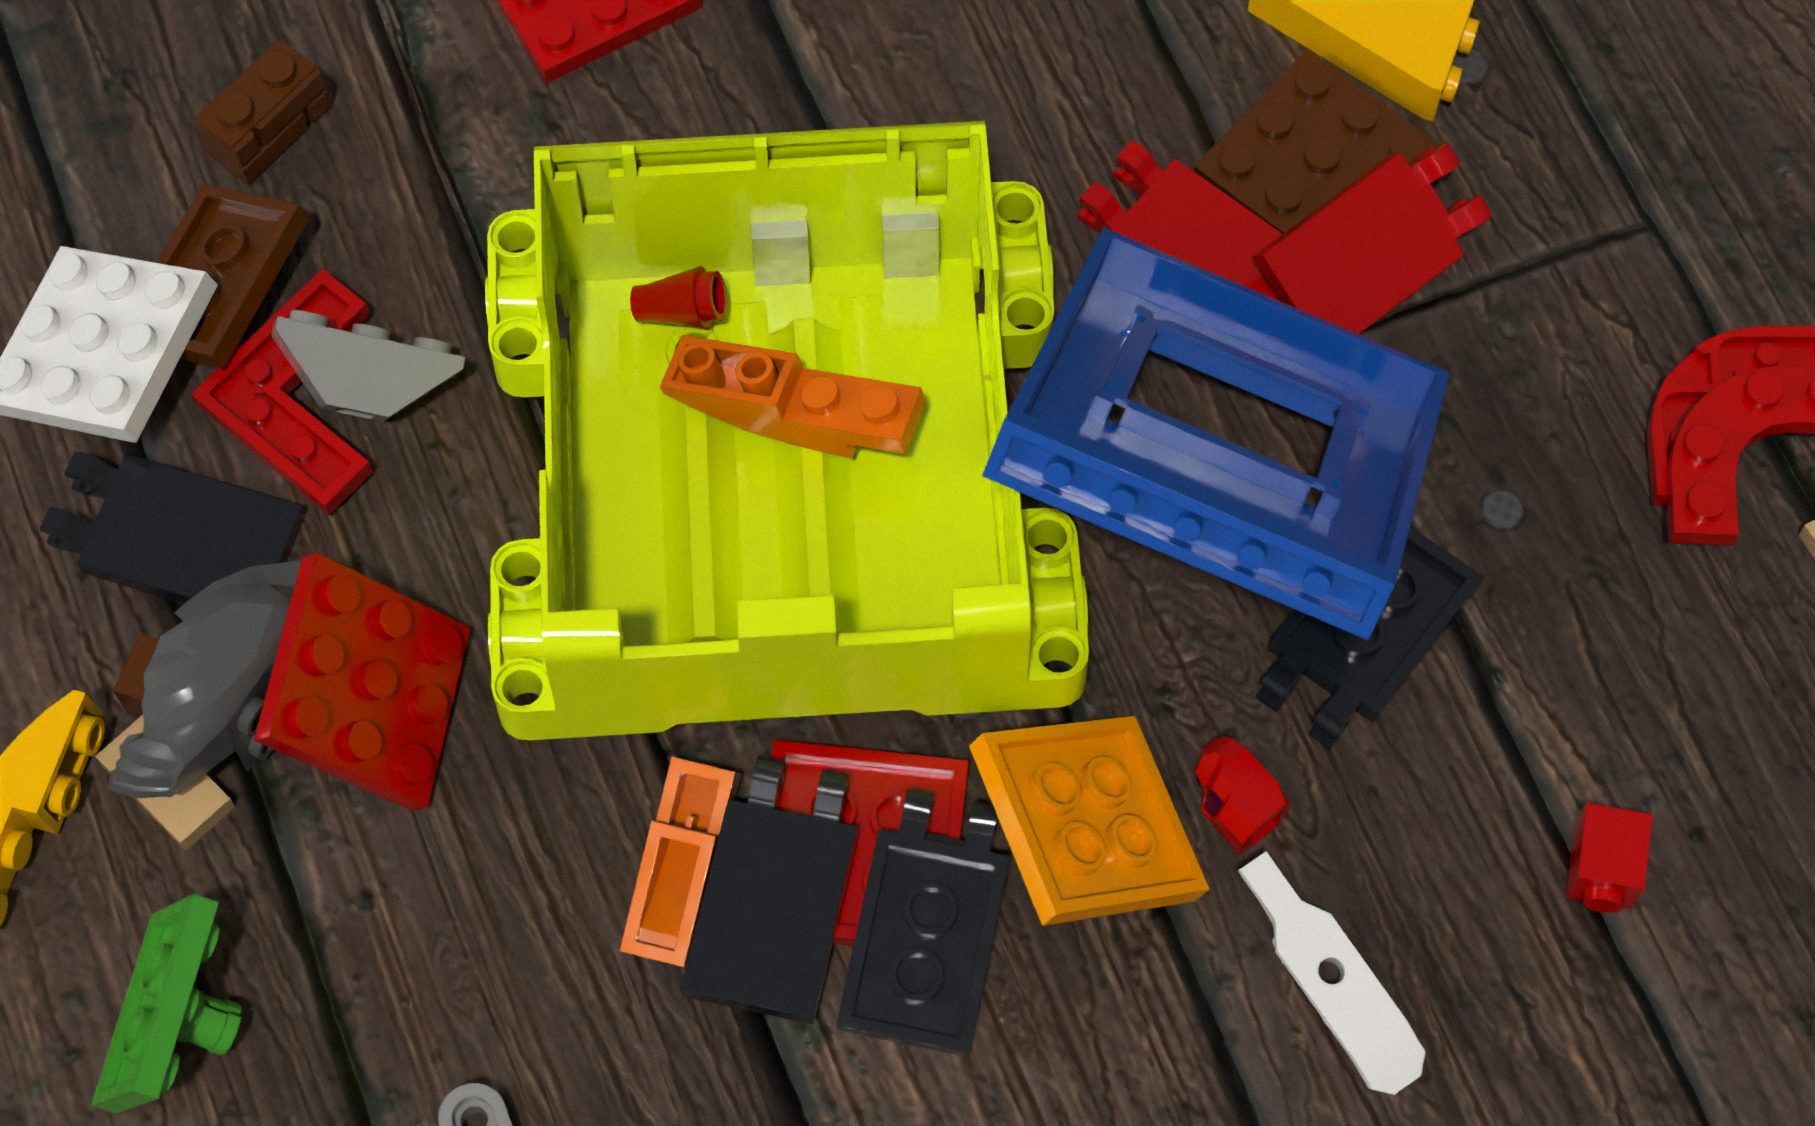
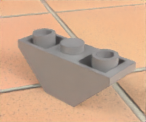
[271,310,465,423]

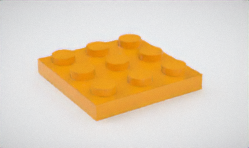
[969,716,1210,926]

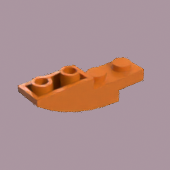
[660,335,926,458]

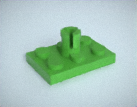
[91,893,242,1114]

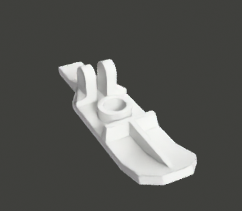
[1238,852,1425,1095]

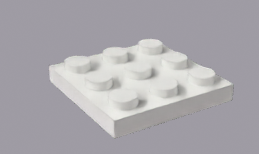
[0,246,218,443]

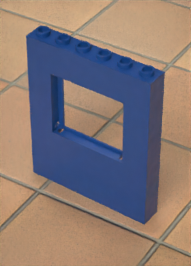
[982,227,1450,640]

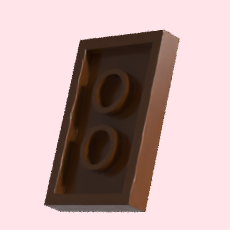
[157,184,310,370]

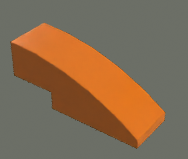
[619,757,742,967]

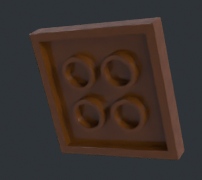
[1193,49,1441,234]

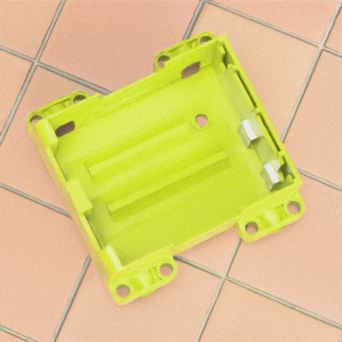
[485,121,1089,740]

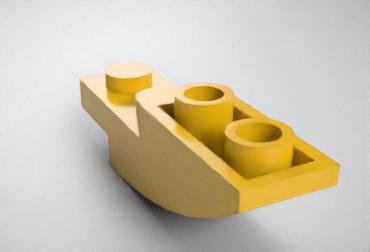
[0,690,106,926]

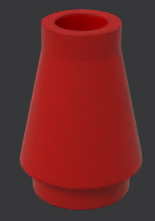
[630,266,727,328]

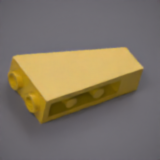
[1247,0,1480,122]

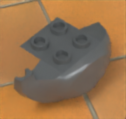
[108,561,301,798]

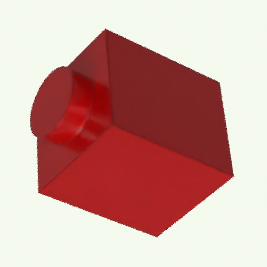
[1566,802,1653,913]

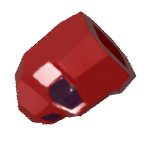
[1195,736,1292,855]

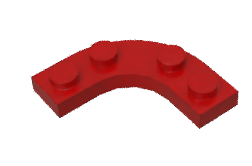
[1647,326,1815,505]
[1666,365,1815,545]

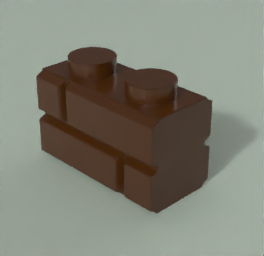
[193,39,332,185]

